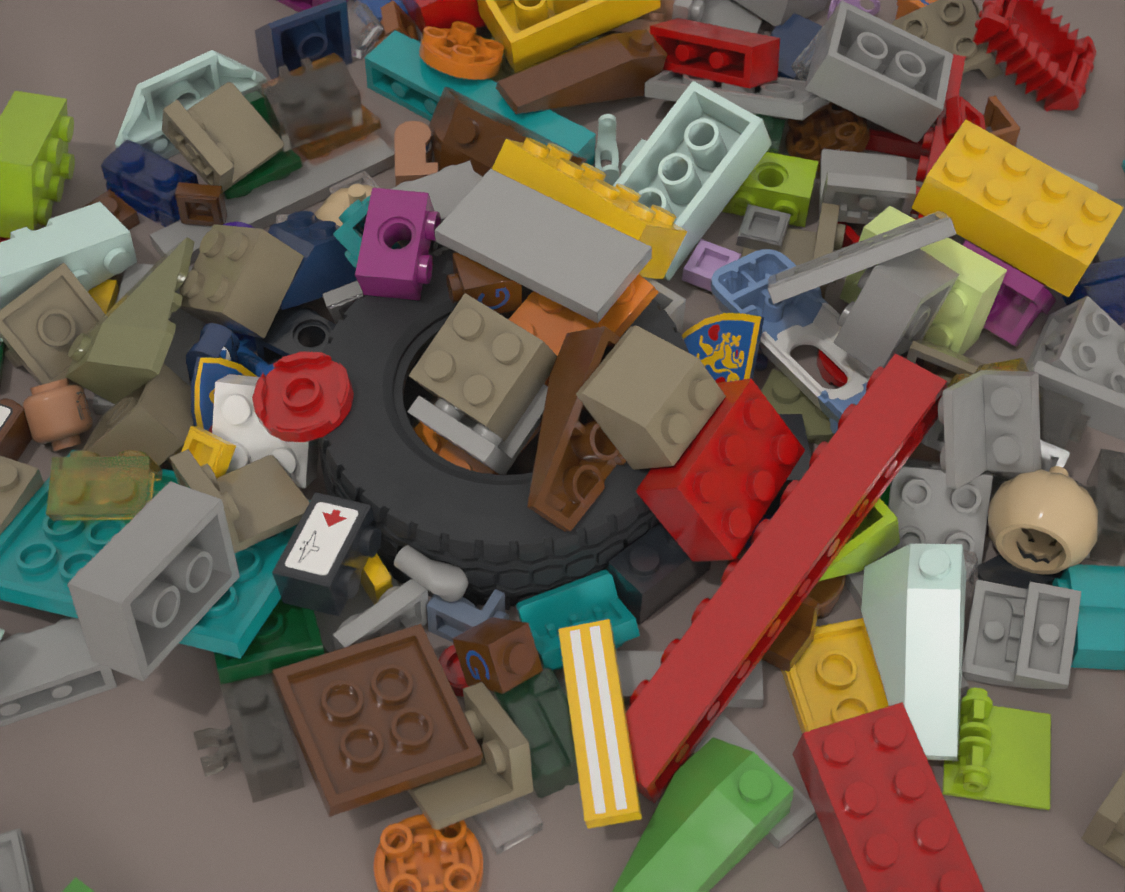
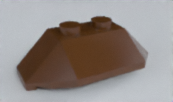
[429,87,587,177]

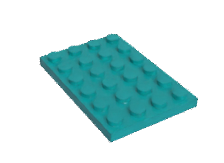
[0,450,311,658]

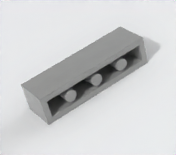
[0,616,117,727]

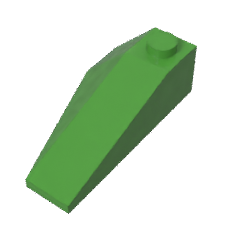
[612,737,794,892]

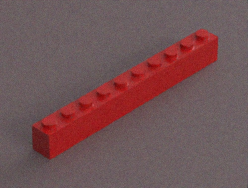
[626,353,947,804]

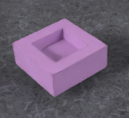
[682,239,741,291]

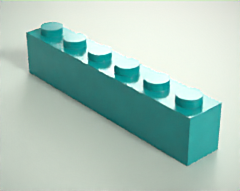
[364,30,596,166]

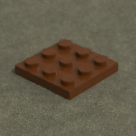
[272,624,483,817]

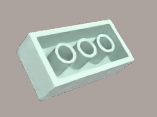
[613,81,772,281]

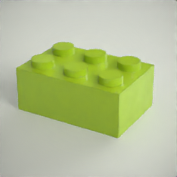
[0,91,75,238]

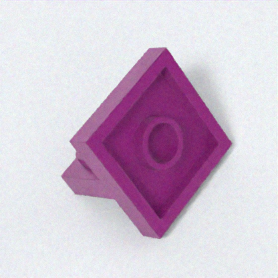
[963,240,1056,348]

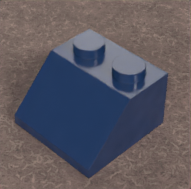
[255,0,353,90]
[268,211,357,310]

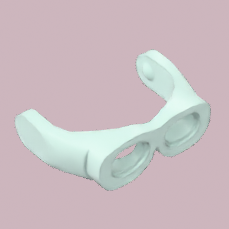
[595,114,620,186]

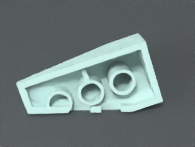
[861,543,966,761]

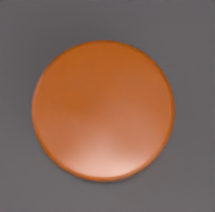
[419,22,505,80]
[374,814,483,892]

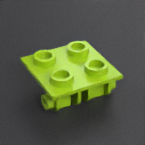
[942,688,1051,810]

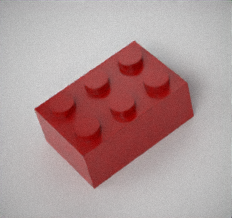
[636,378,805,562]

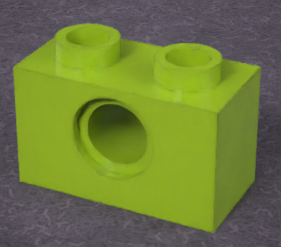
[721,152,818,227]

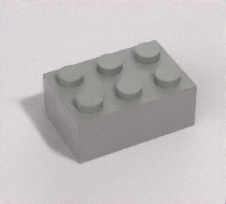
[805,0,953,143]
[67,482,240,682]

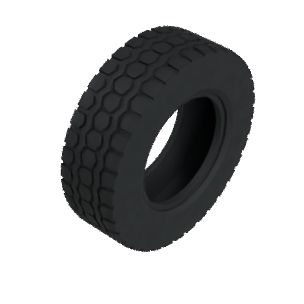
[317,249,689,610]

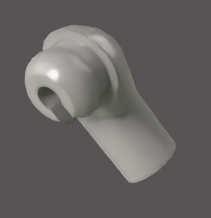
[394,545,468,602]

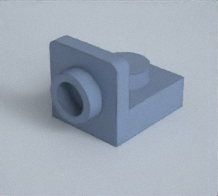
[427,589,509,642]

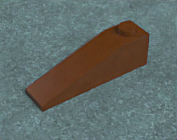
[496,30,668,114]
[527,326,626,532]

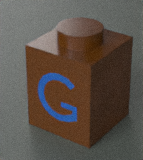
[446,253,522,314]
[452,617,543,693]

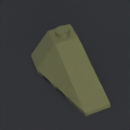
[65,237,195,404]

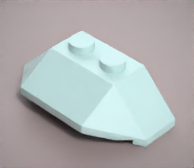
[115,50,271,178]

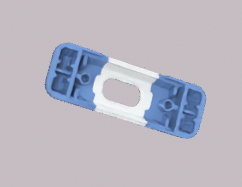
[711,249,874,434]

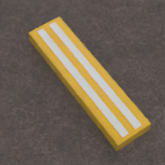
[558,619,642,829]

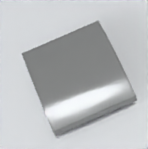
[962,580,1081,689]

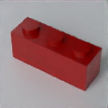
[650,18,781,89]

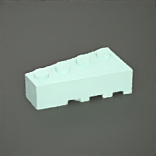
[0,202,137,342]

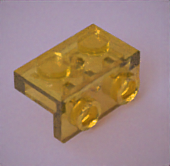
[46,450,162,520]

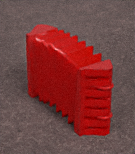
[973,0,1097,111]

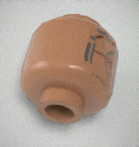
[23,378,93,451]

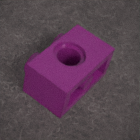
[355,188,441,300]

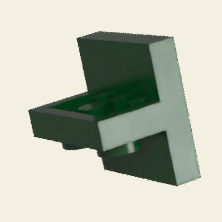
[214,598,324,691]

